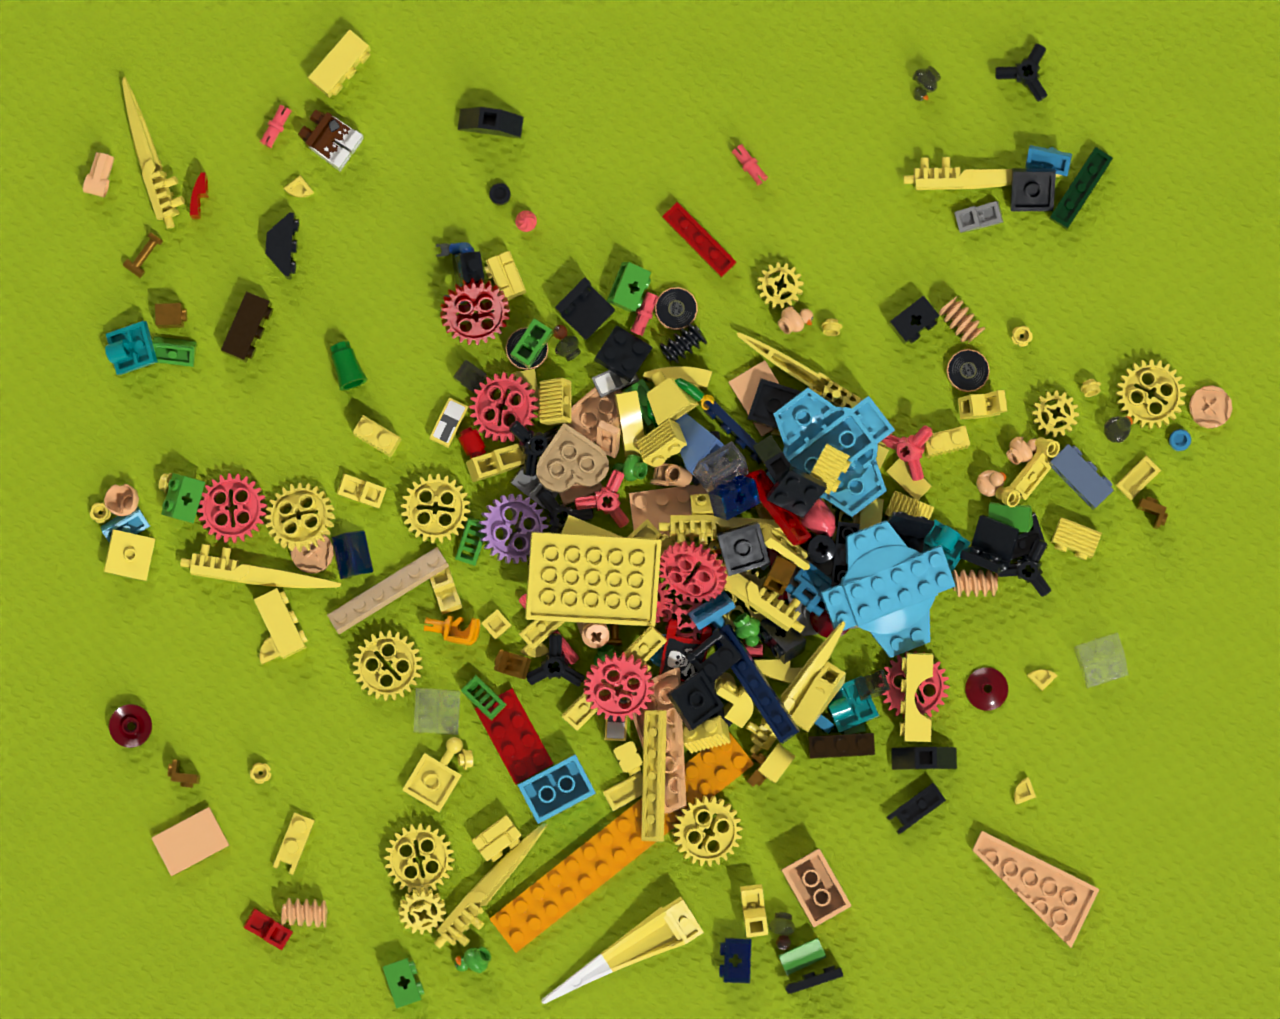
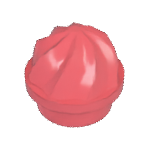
[515,211,537,232]

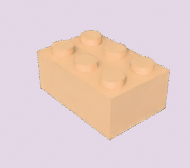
[781,849,852,927]

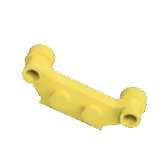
[995,437,1060,507]

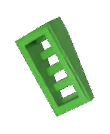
[455,517,485,566]
[461,675,506,721]

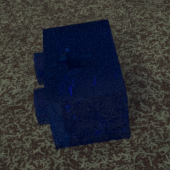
[708,475,761,520]
[719,938,751,983]

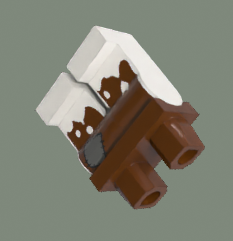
[298,109,364,171]

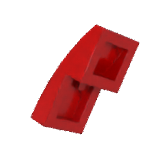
[190,172,209,219]
[243,908,293,950]

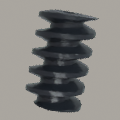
[659,324,708,366]
[807,535,836,564]

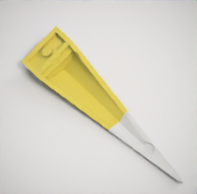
[541,897,704,1004]

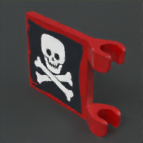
[658,619,712,681]

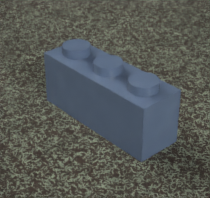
[1049,444,1114,510]

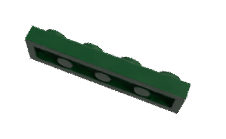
[1049,147,1113,230]

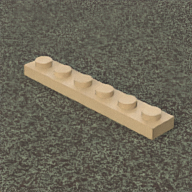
[327,547,449,634]

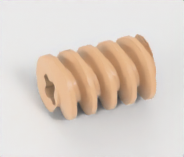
[939,297,985,343]
[953,569,998,597]
[576,622,610,648]
[281,898,327,928]

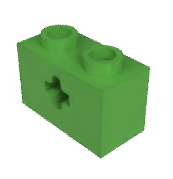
[606,262,651,312]
[511,318,553,369]
[161,473,205,523]
[383,958,425,1009]

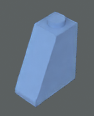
[675,414,726,480]

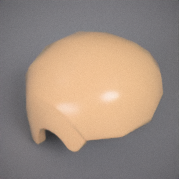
[104,484,139,516]

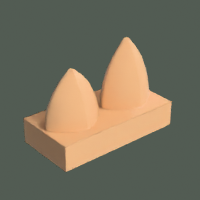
[596,417,621,458]

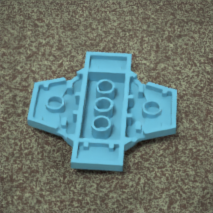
[766,388,895,517]
[820,520,956,658]

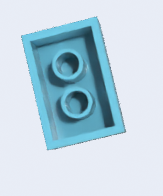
[518,754,596,824]

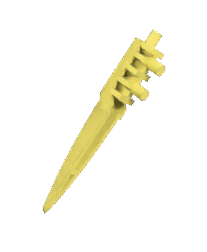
[122,77,185,229]
[903,157,1062,190]
[737,333,863,409]
[659,515,812,547]
[673,537,805,633]
[180,544,341,588]
[746,621,845,755]
[434,823,547,949]

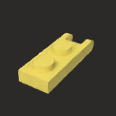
[762,524,810,570]
[273,813,315,875]

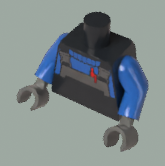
[435,242,484,303]

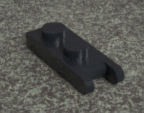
[886,783,946,835]
[785,965,844,994]

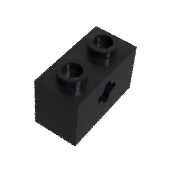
[888,295,940,344]
[758,618,806,664]

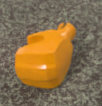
[424,615,481,646]

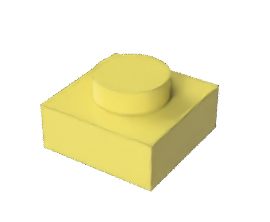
[481,609,512,640]

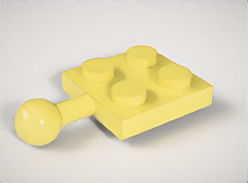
[402,737,463,813]

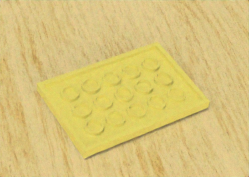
[525,532,662,626]

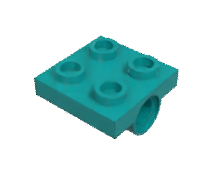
[105,321,158,375]
[923,519,971,573]
[827,676,879,733]

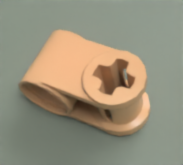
[650,463,692,487]

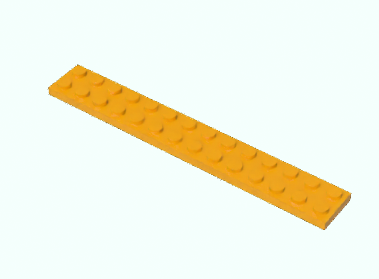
[490,732,754,953]

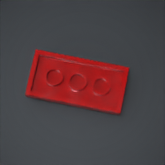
[475,688,553,785]

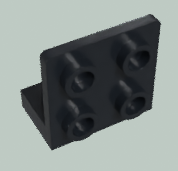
[555,277,615,340]
[887,512,934,553]
[960,515,1019,573]

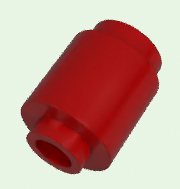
[458,427,486,459]

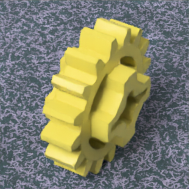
[757,262,803,310]
[1032,390,1079,438]
[398,887,446,935]

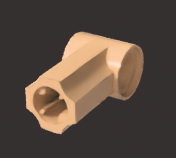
[83,152,115,198]

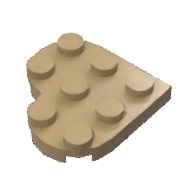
[536,423,609,493]

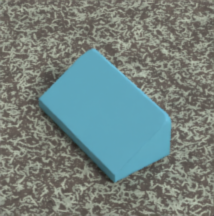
[100,507,150,543]

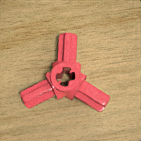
[882,425,933,481]
[575,470,629,528]

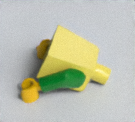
[647,371,715,427]

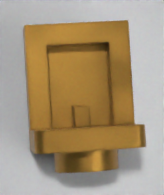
[1137,497,1168,529]
[494,650,532,680]
[746,753,767,787]
[168,759,200,788]

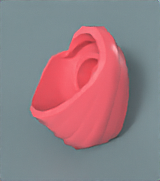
[799,498,836,537]

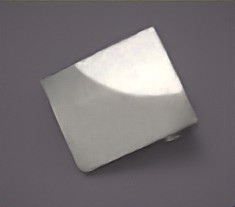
[453,360,487,393]
[854,669,890,701]

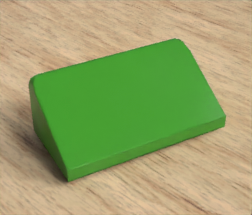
[152,336,197,367]
[988,502,1033,532]
[778,937,826,975]

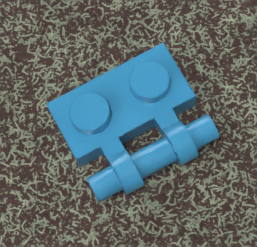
[785,561,834,616]

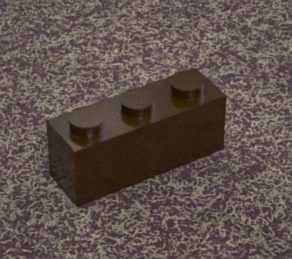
[221,291,273,363]
[808,733,875,759]

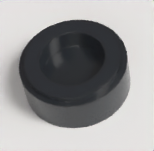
[489,183,511,206]

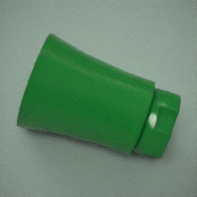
[329,341,368,390]

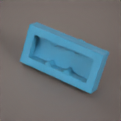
[1025,145,1072,176]
[688,591,736,630]

